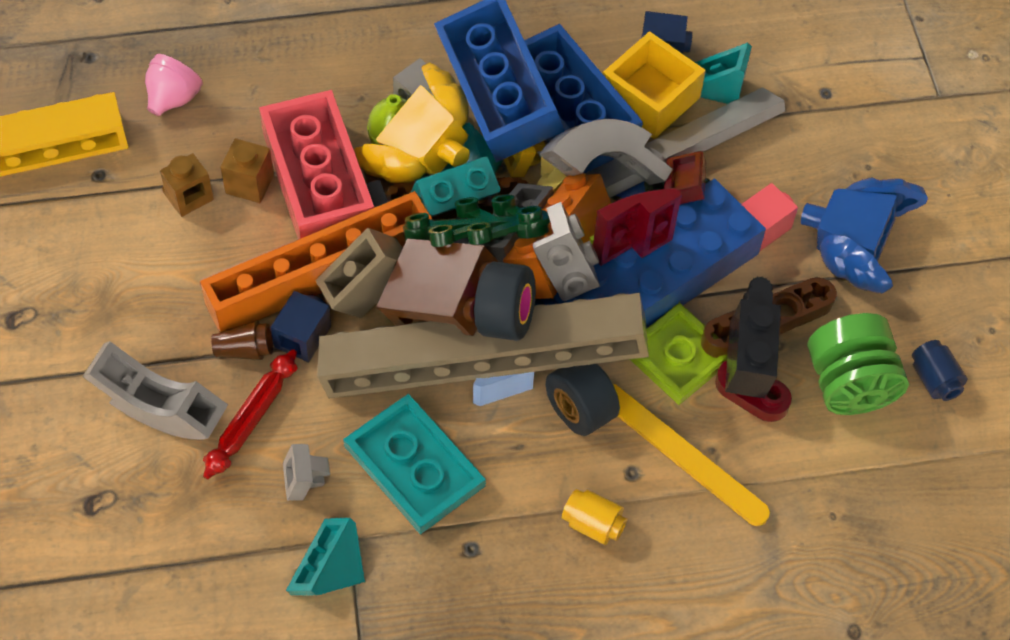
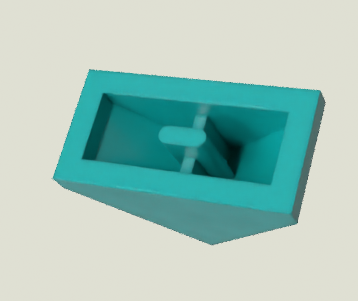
[695,42,752,104]

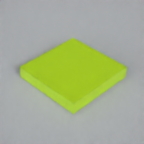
[629,302,728,405]

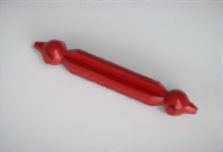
[203,349,298,480]

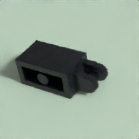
[725,276,781,399]

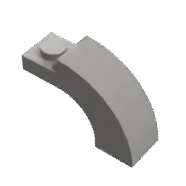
[539,119,673,185]
[82,341,228,440]

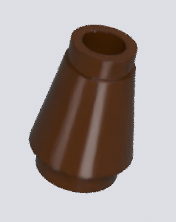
[211,320,273,360]

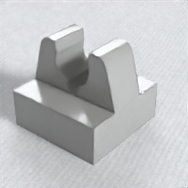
[282,444,330,501]

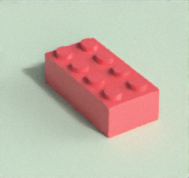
[259,90,374,240]

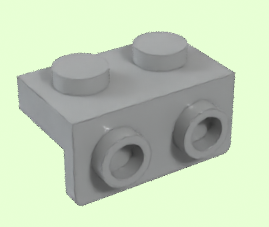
[533,202,600,301]

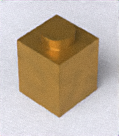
[220,138,274,203]

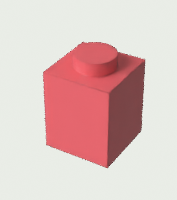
[741,183,798,252]

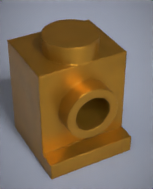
[160,153,214,217]

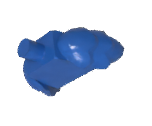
[801,177,928,294]

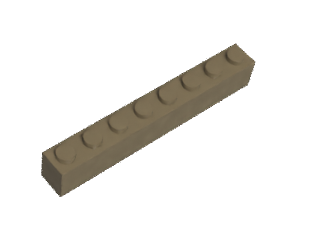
[317,293,649,399]

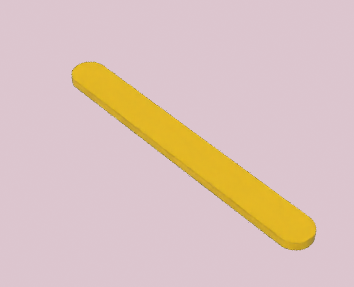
[613,384,770,526]

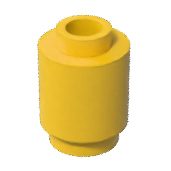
[561,489,628,545]

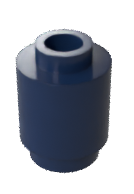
[912,340,968,401]

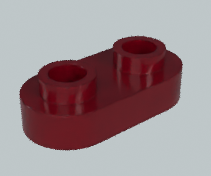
[715,360,792,422]

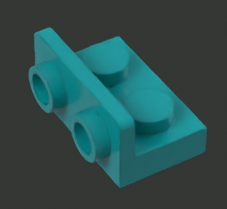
[411,156,500,217]

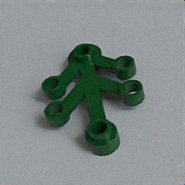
[403,195,550,247]

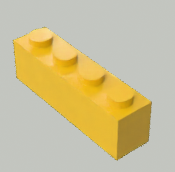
[0,92,129,177]

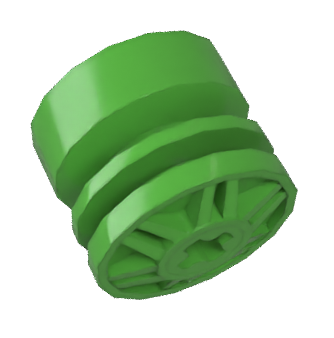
[807,313,909,415]

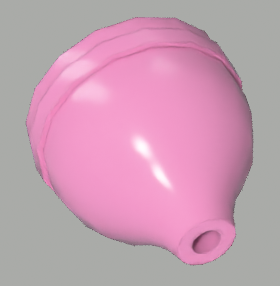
[145,54,203,116]

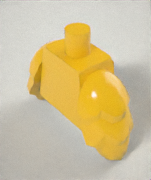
[353,62,470,183]

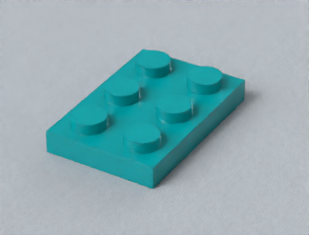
[343,393,486,535]

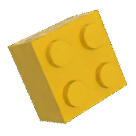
[602,31,706,140]

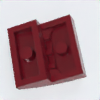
[593,189,682,266]

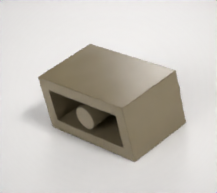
[315,228,403,318]

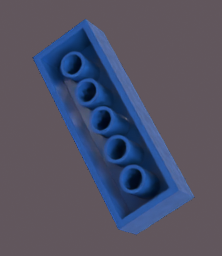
[535,178,766,329]

